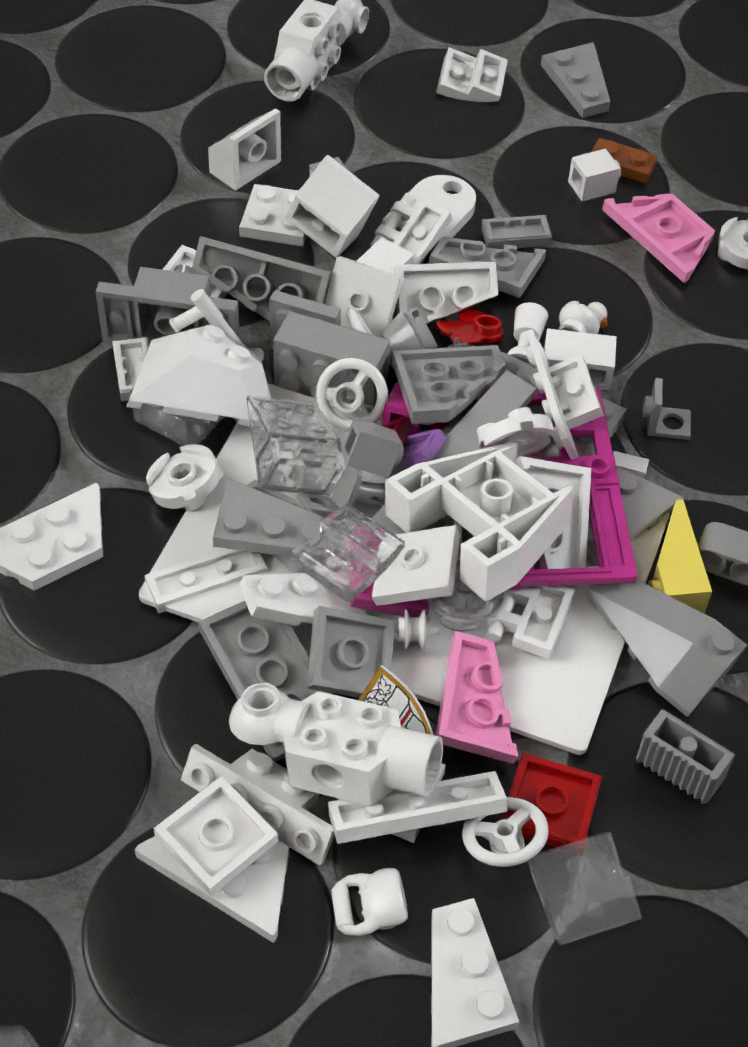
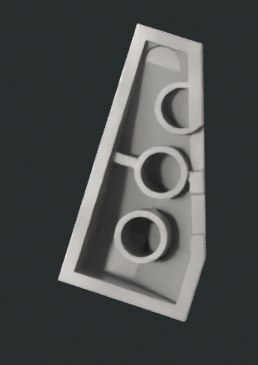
[586,580,747,717]

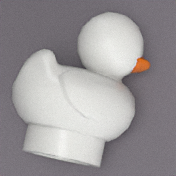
[558,301,607,334]

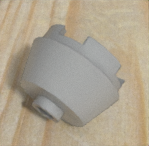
[381,307,438,368]

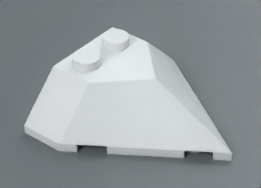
[126,325,275,427]

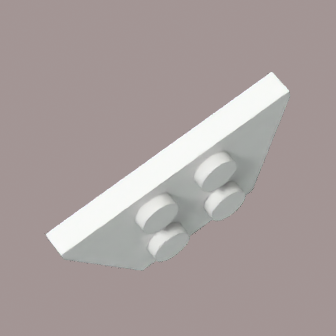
[0,483,103,591]
[135,836,289,943]

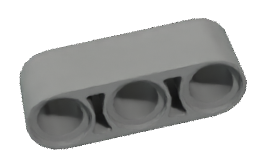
[698,522,748,586]

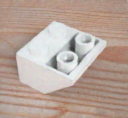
[285,155,380,257]

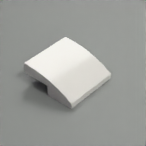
[436,47,508,102]

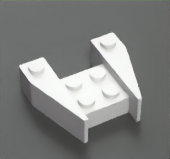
[385,441,574,602]

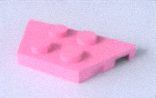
[602,194,715,283]

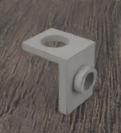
[642,378,691,440]

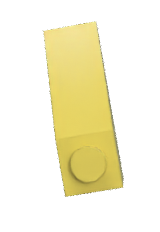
[648,499,712,614]

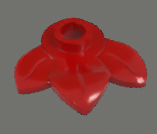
[436,308,504,345]

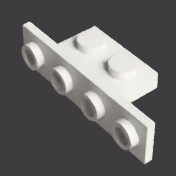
[525,329,604,460]
[181,744,334,866]

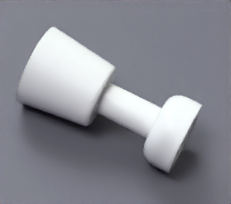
[507,302,548,365]

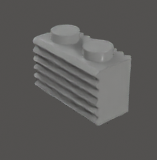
[636,709,735,804]

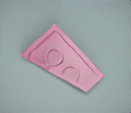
[435,631,519,764]

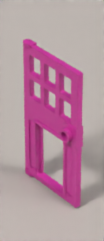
[474,387,638,590]

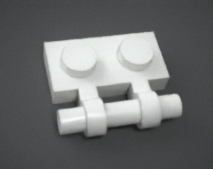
[370,193,452,264]
[485,585,575,659]

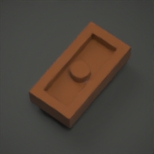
[592,138,658,184]

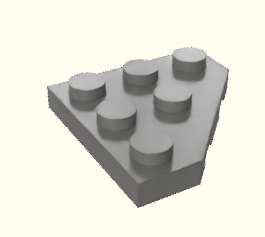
[392,345,506,425]

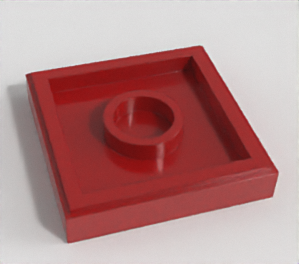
[501,752,603,855]

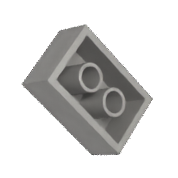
[273,311,390,413]

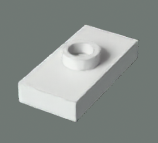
[112,337,149,401]

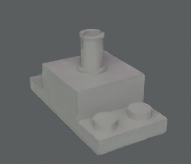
[95,264,240,346]

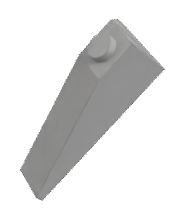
[192,236,333,321]

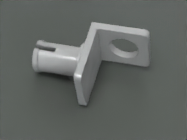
[297,460,385,520]

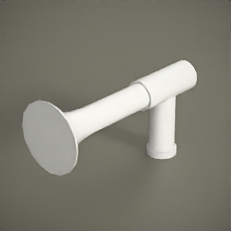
[169,289,264,363]

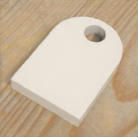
[382,175,476,253]

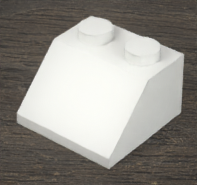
[208,109,281,191]

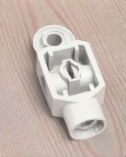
[264,0,369,101]
[229,683,443,806]

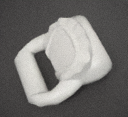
[331,868,408,937]

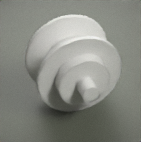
[394,609,439,650]

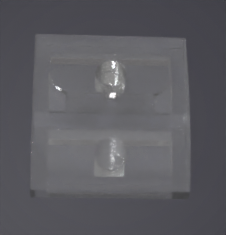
[291,503,405,602]
[528,832,642,945]

